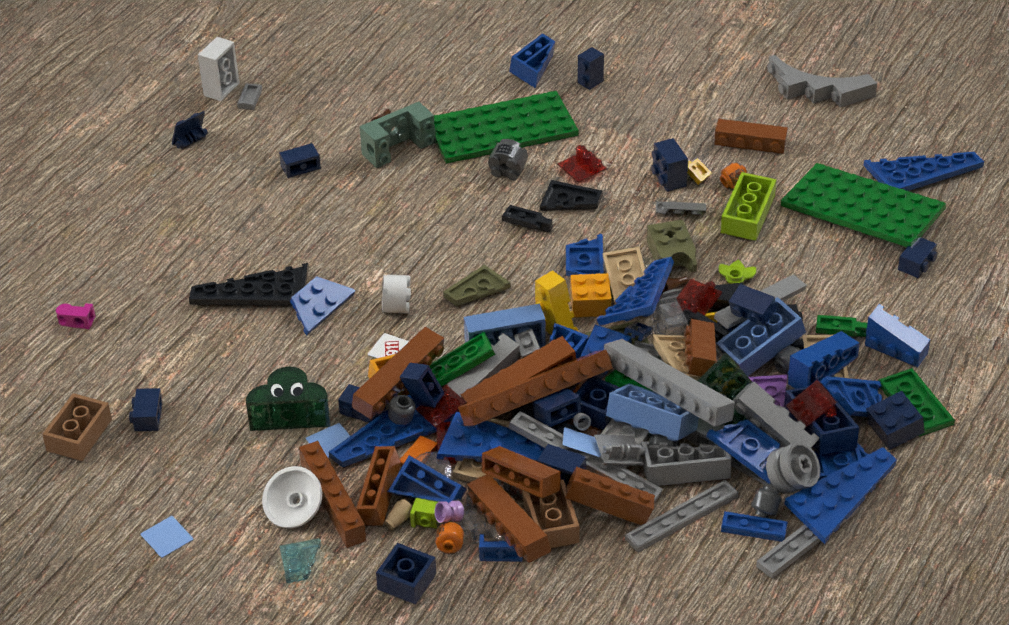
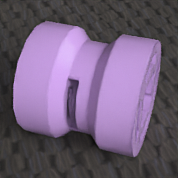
[435,501,464,523]

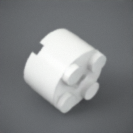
[382,275,411,314]

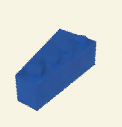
[788,331,860,389]

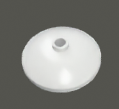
[262,466,322,528]

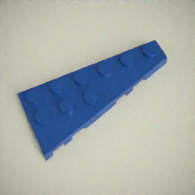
[863,151,984,191]
[597,257,674,326]
[328,394,455,467]
[436,412,545,462]
[784,447,897,544]

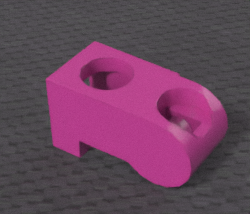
[56,303,96,329]

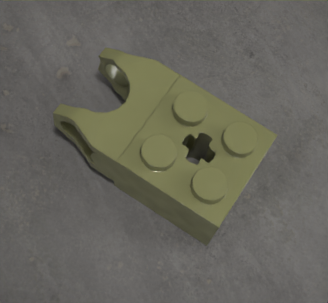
[647,220,697,276]

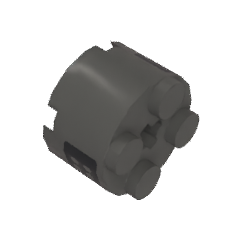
[488,139,528,181]

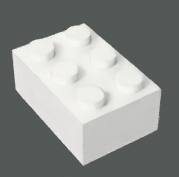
[198,37,239,101]

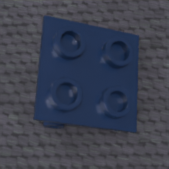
[171,111,208,149]

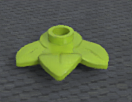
[718,260,756,284]

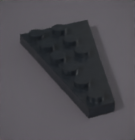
[189,263,309,306]

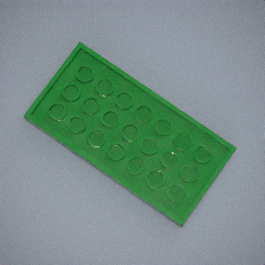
[434,91,579,164]
[781,163,946,247]

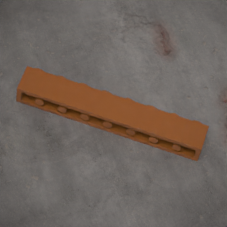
[458,349,613,426]

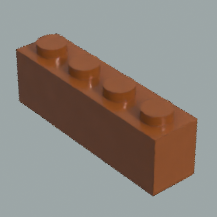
[714,119,788,154]
[684,319,717,378]
[356,446,401,526]
[482,446,560,498]
[565,467,655,526]

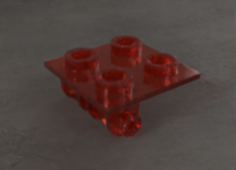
[557,145,607,183]
[670,279,723,316]
[786,380,837,429]
[415,385,467,428]

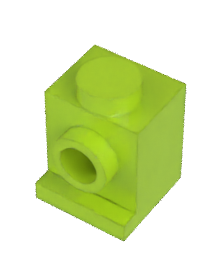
[410,498,441,529]

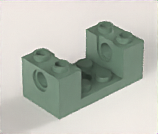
[359,101,435,168]

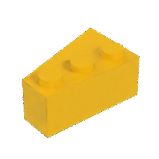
[535,270,578,335]

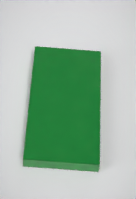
[429,332,496,387]
[878,368,955,437]

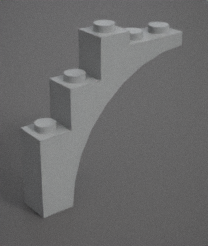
[767,55,877,107]

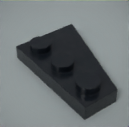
[540,180,603,211]

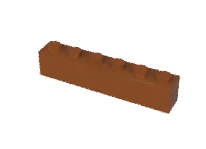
[352,327,444,419]
[460,336,576,405]
[299,441,366,548]
[467,474,551,563]

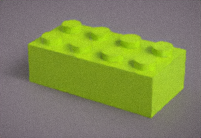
[720,172,777,241]

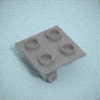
[594,434,645,465]

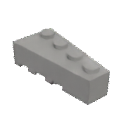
[445,333,520,406]
[732,382,819,448]
[641,441,731,486]

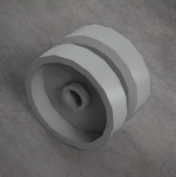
[766,442,820,494]

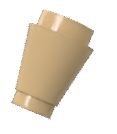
[384,499,413,530]

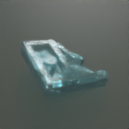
[279,538,321,583]

